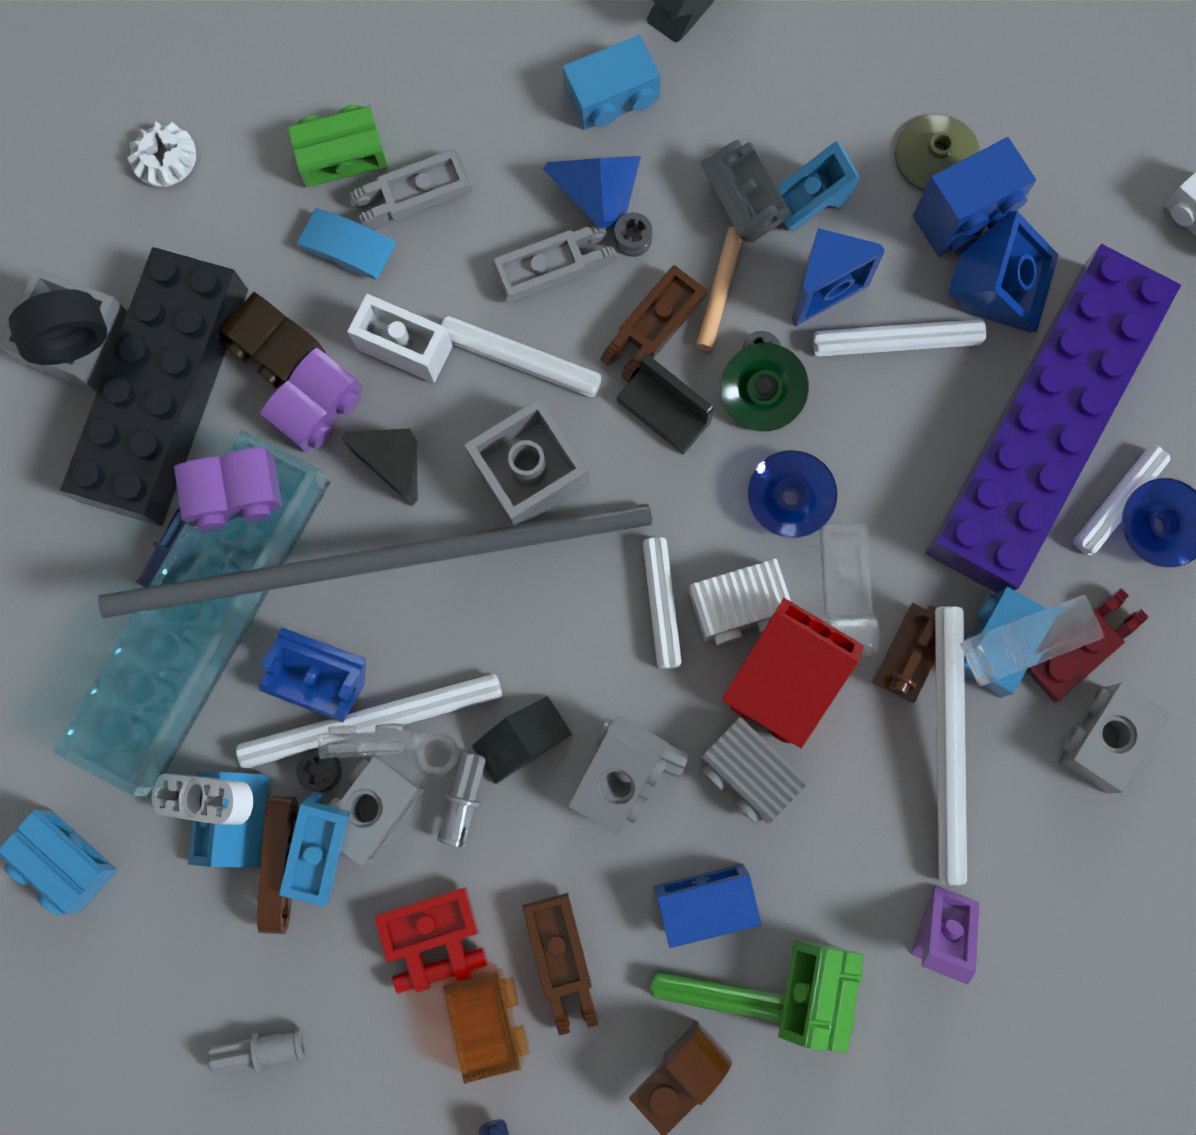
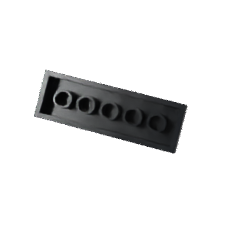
[60,247,248,527]

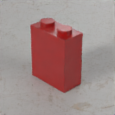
[721,597,864,749]

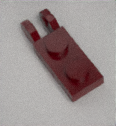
[1026,588,1149,702]

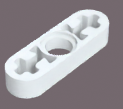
[151,773,253,825]

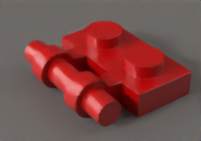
[374,887,488,994]

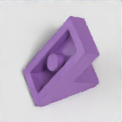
[912,885,979,985]

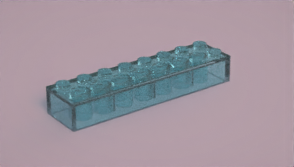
[53,429,331,797]

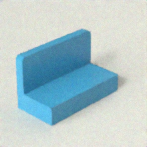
[188,771,269,868]
[279,792,351,907]

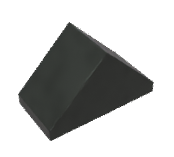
[341,428,418,506]
[472,696,572,784]

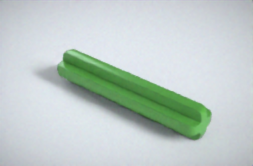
[650,971,785,1023]

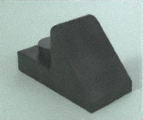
[647,0,714,42]

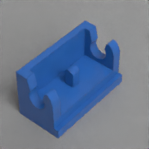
[259,628,366,722]
[654,864,762,948]

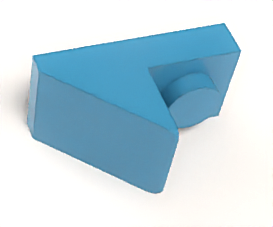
[777,141,860,231]

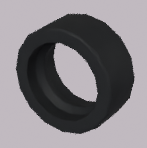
[8,289,107,365]

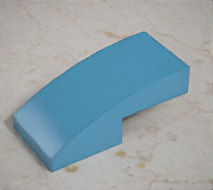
[296,208,396,280]

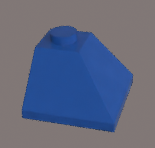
[948,211,1059,332]

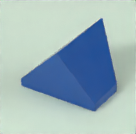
[543,156,641,228]

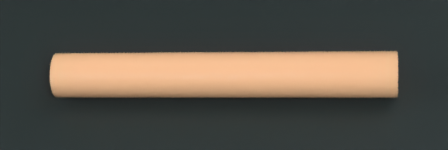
[696,227,743,351]

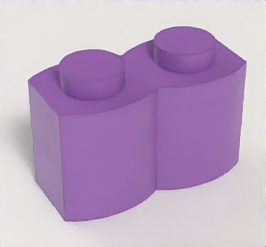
[260,347,362,453]
[174,447,283,531]

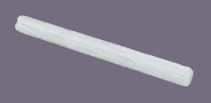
[935,606,967,886]
[236,674,502,768]

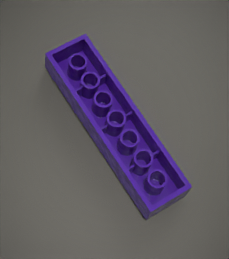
[925,243,1181,593]

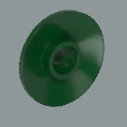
[720,343,809,432]

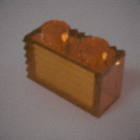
[443,967,530,1084]

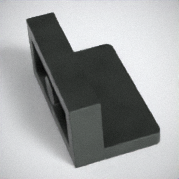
[617,353,714,455]

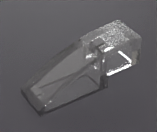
[960,595,1105,687]

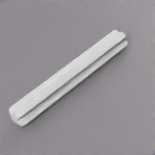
[441,316,601,397]
[812,319,986,357]

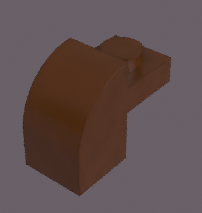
[629,1021,732,1135]

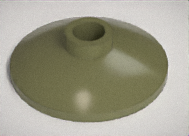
[895,114,980,192]

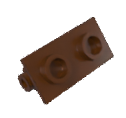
[873,603,937,703]

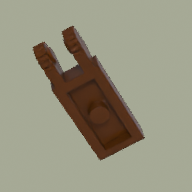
[600,265,708,382]
[522,892,598,1035]

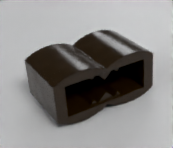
[220,291,326,389]

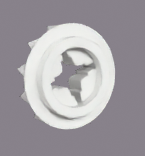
[127,121,196,187]

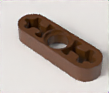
[257,796,298,934]

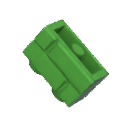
[288,105,388,188]
[778,939,864,1053]

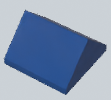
[792,228,885,326]

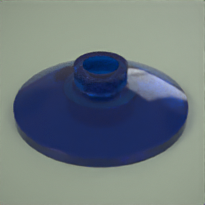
[748,450,838,538]
[1122,478,1196,568]

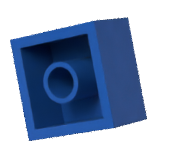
[913,137,1036,257]

